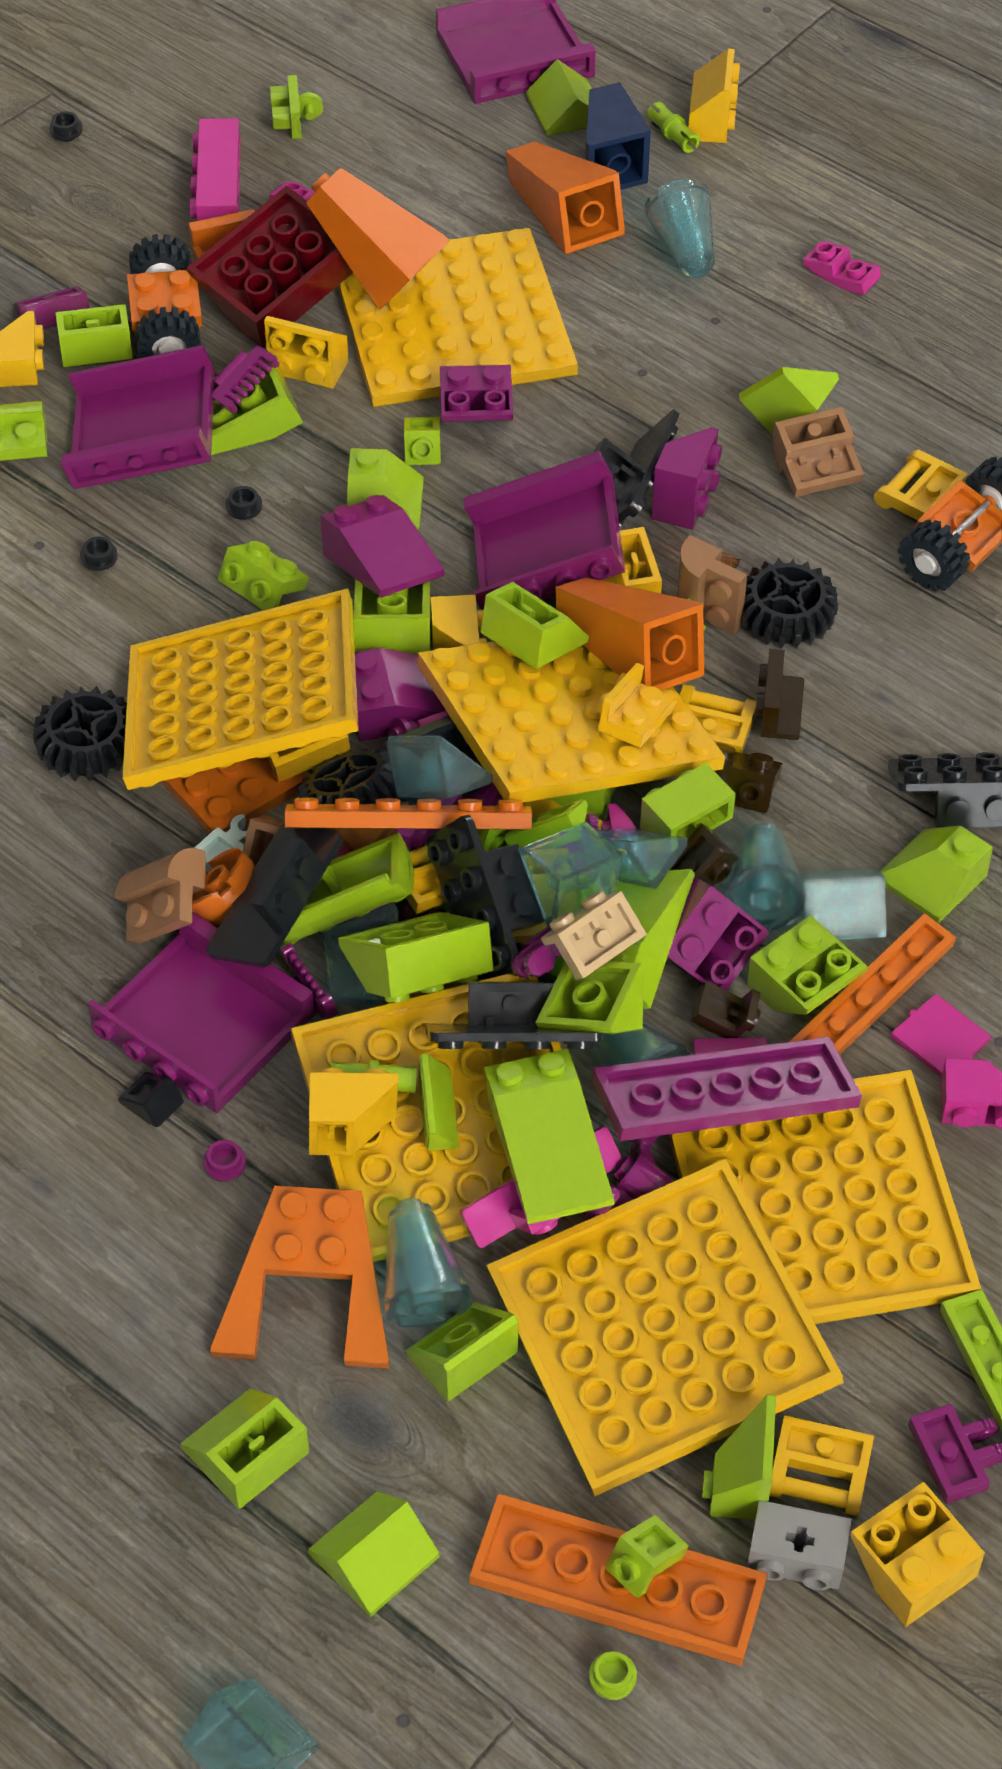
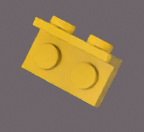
[597,663,676,748]

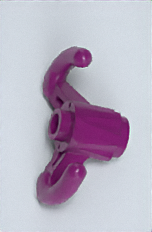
[584,1136,673,1220]

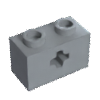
[747,1500,852,1590]

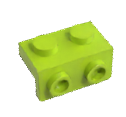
[218,541,309,610]

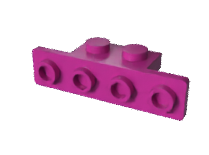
[460,1126,623,1248]

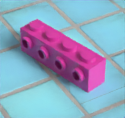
[190,118,241,221]

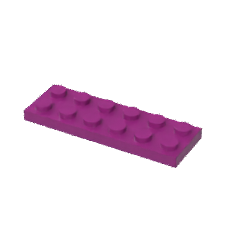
[591,1037,862,1141]

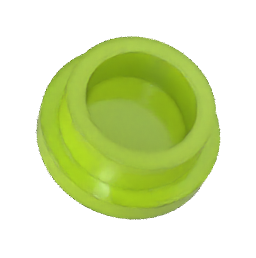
[589,1651,637,1700]

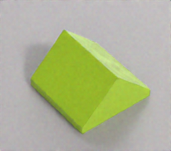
[526,59,592,136]
[739,367,839,436]
[535,961,644,1034]
[405,1302,518,1402]
[308,1491,440,1617]

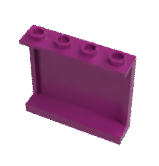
[436,0,596,104]
[61,345,215,489]
[463,451,625,610]
[88,912,315,1114]

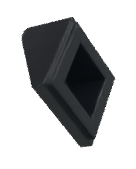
[118,1072,184,1127]

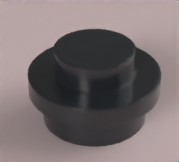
[49,111,83,142]
[226,486,262,520]
[80,536,118,571]

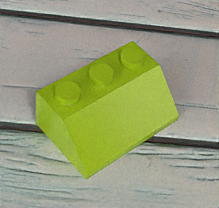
[338,912,494,1002]

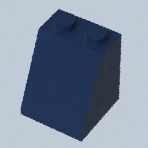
[586,82,651,190]

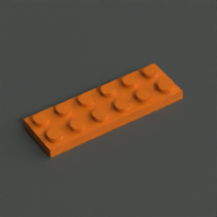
[469,1493,768,1667]

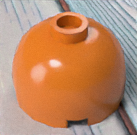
[192,848,256,928]

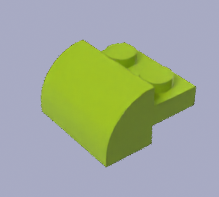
[0,401,48,461]

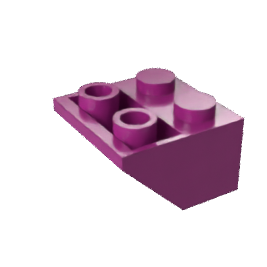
[440,365,513,422]
[652,427,723,530]
[667,877,770,991]

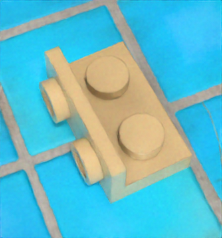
[541,890,647,980]

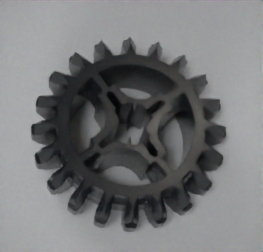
[742,558,838,649]
[33,686,127,782]
[298,748,405,832]

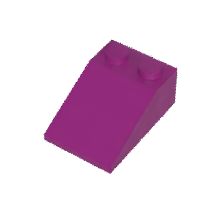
[320,495,445,597]
[355,648,446,741]

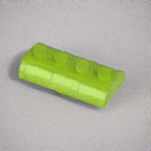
[281,832,414,947]

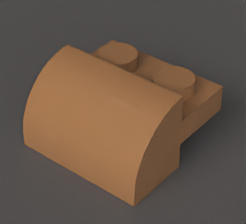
[773,407,864,498]
[677,535,747,635]
[115,848,206,944]

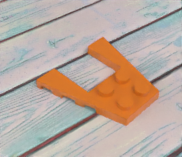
[210,1186,390,1369]

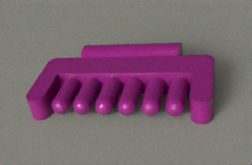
[211,346,280,413]
[280,943,338,1019]

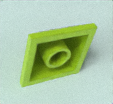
[347,448,424,532]
[875,826,993,924]
[702,1395,776,1520]

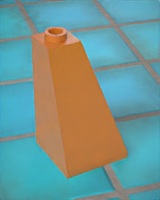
[505,142,625,254]
[306,168,450,310]
[556,577,704,691]

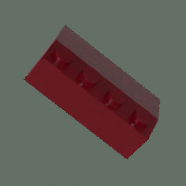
[186,186,353,348]

